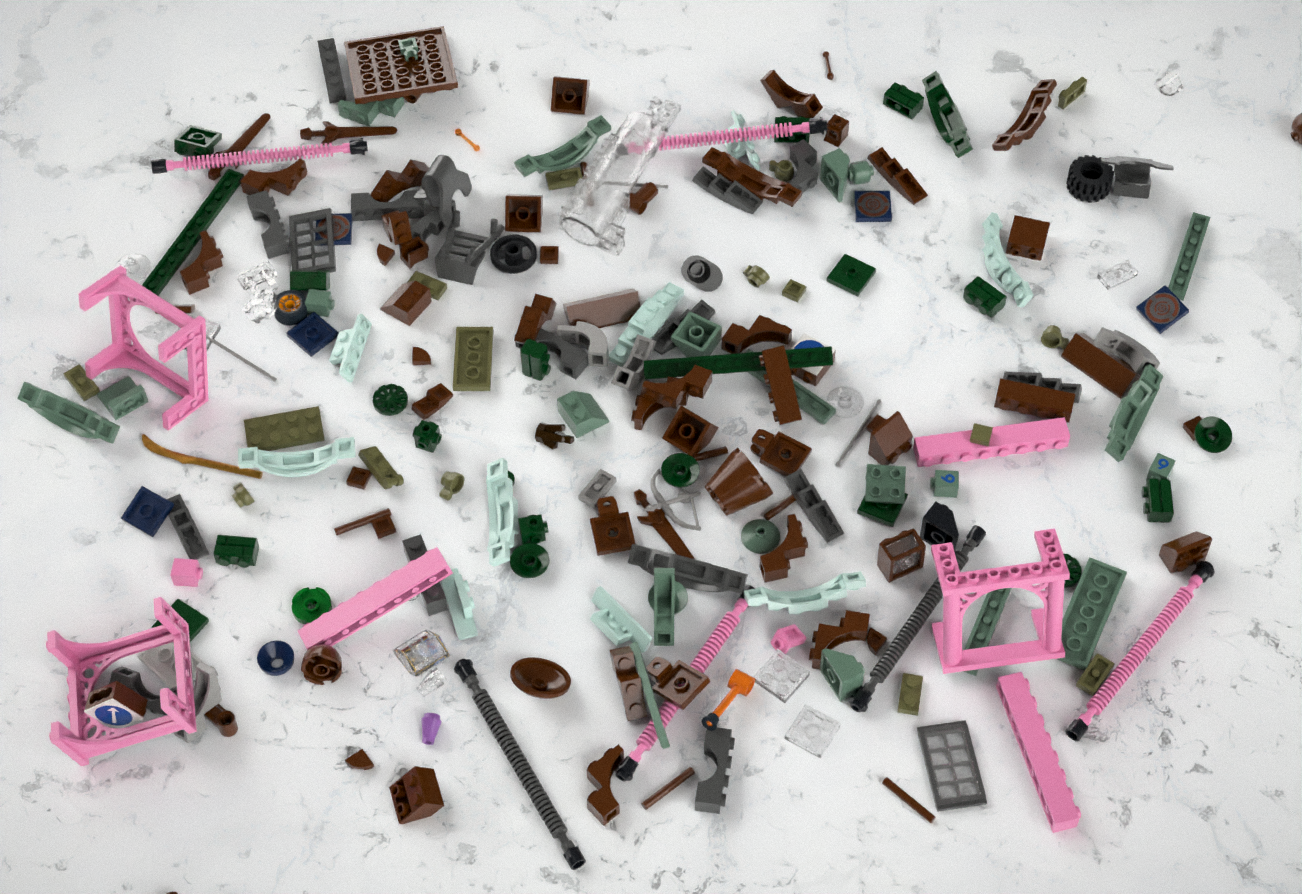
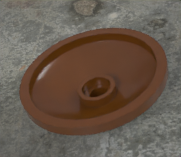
[510,657,571,699]

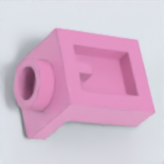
[771,624,807,657]

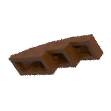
[867,147,928,205]

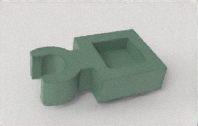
[398,37,418,61]

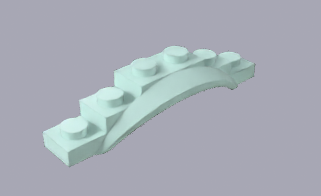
[982,212,1034,307]
[609,282,684,367]
[238,437,356,477]
[486,458,519,567]
[744,571,866,615]

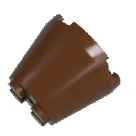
[704,448,773,516]

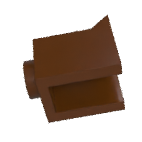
[823,114,849,147]
[400,236,429,269]

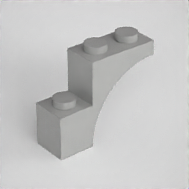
[174,662,222,743]

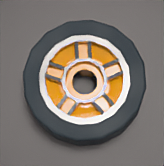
[272,290,308,326]

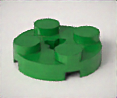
[291,587,333,624]

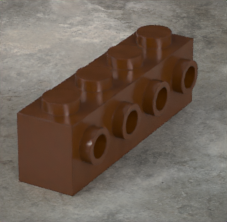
[759,345,802,425]
[994,378,1075,423]

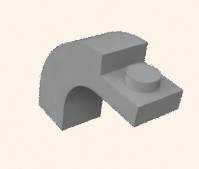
[556,321,609,367]
[1093,327,1160,375]
[611,334,656,391]

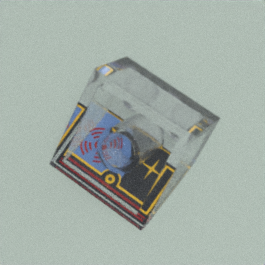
[392,629,450,677]

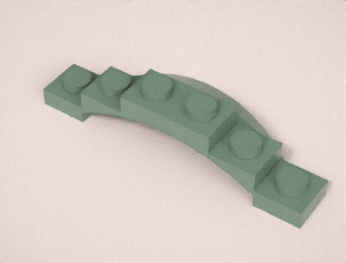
[514,115,611,177]
[1105,364,1164,462]
[17,382,121,444]

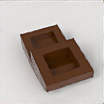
[411,383,453,420]

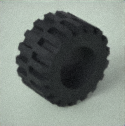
[1066,155,1114,203]

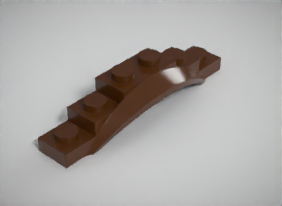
[991,79,1057,151]
[702,147,802,207]

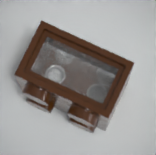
[877,528,926,583]

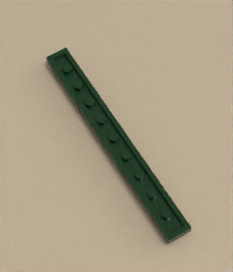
[142,168,244,296]
[644,346,833,380]

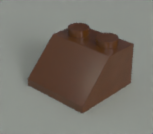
[551,76,590,115]
[505,194,543,233]
[380,281,432,326]
[662,406,719,457]
[868,411,913,465]

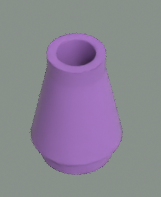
[421,713,442,745]

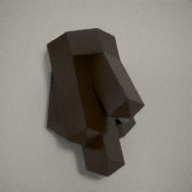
[535,423,575,450]

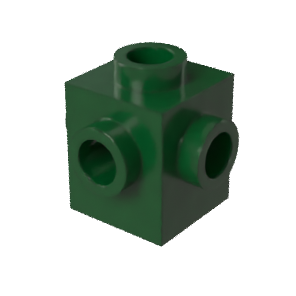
[412,420,442,453]
[518,514,549,544]

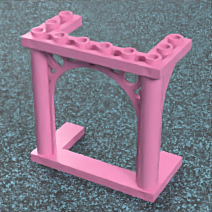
[78,265,209,431]
[931,528,1070,674]
[46,597,197,766]

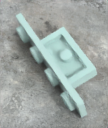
[724,110,761,170]
[329,314,372,382]
[441,568,478,640]
[590,586,652,653]

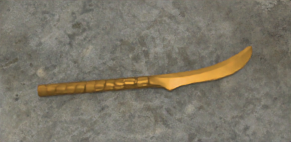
[142,434,263,479]

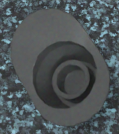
[681,255,723,292]

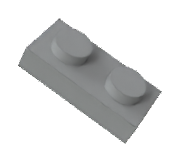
[578,469,617,509]

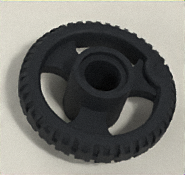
[490,234,537,274]

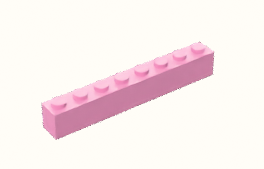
[913,417,1070,467]
[298,547,453,650]
[996,672,1081,833]

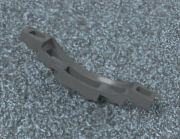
[628,544,748,594]

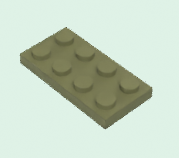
[453,327,494,391]
[244,406,325,451]

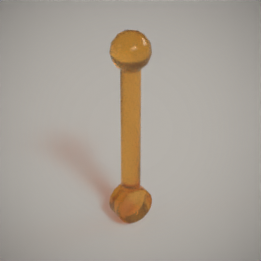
[455,128,480,152]

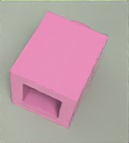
[170,558,203,587]

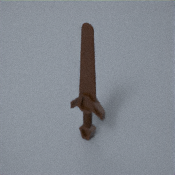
[208,113,271,181]
[300,121,398,145]
[634,489,695,559]

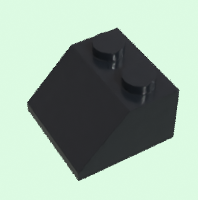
[920,501,959,552]

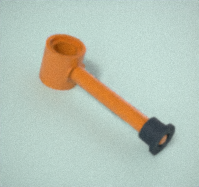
[701,669,755,731]

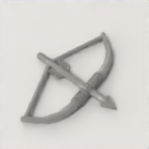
[643,469,701,531]

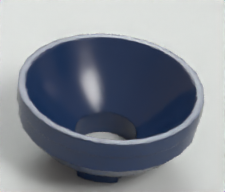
[257,640,295,676]

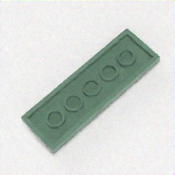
[1057,557,1127,671]

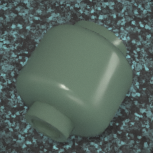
[848,160,874,185]

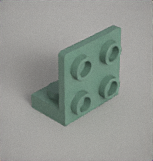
[97,376,148,421]
[865,464,906,504]

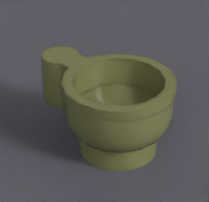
[769,160,794,182]
[743,265,770,288]
[1041,325,1069,350]
[439,471,465,501]
[231,482,255,508]

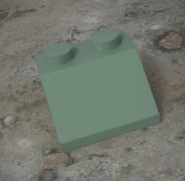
[820,148,850,203]
[671,311,722,357]
[557,391,609,438]
[820,648,865,702]

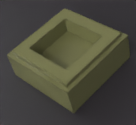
[782,279,807,303]
[970,423,993,446]

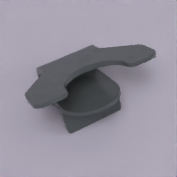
[414,155,472,228]
[1100,156,1174,199]

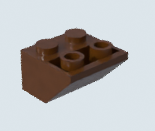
[1159,531,1213,573]
[389,766,444,824]

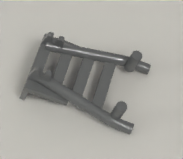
[435,210,504,285]

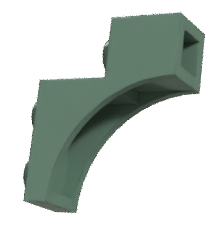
[337,97,404,126]
[654,568,675,646]

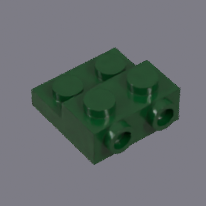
[174,125,222,159]

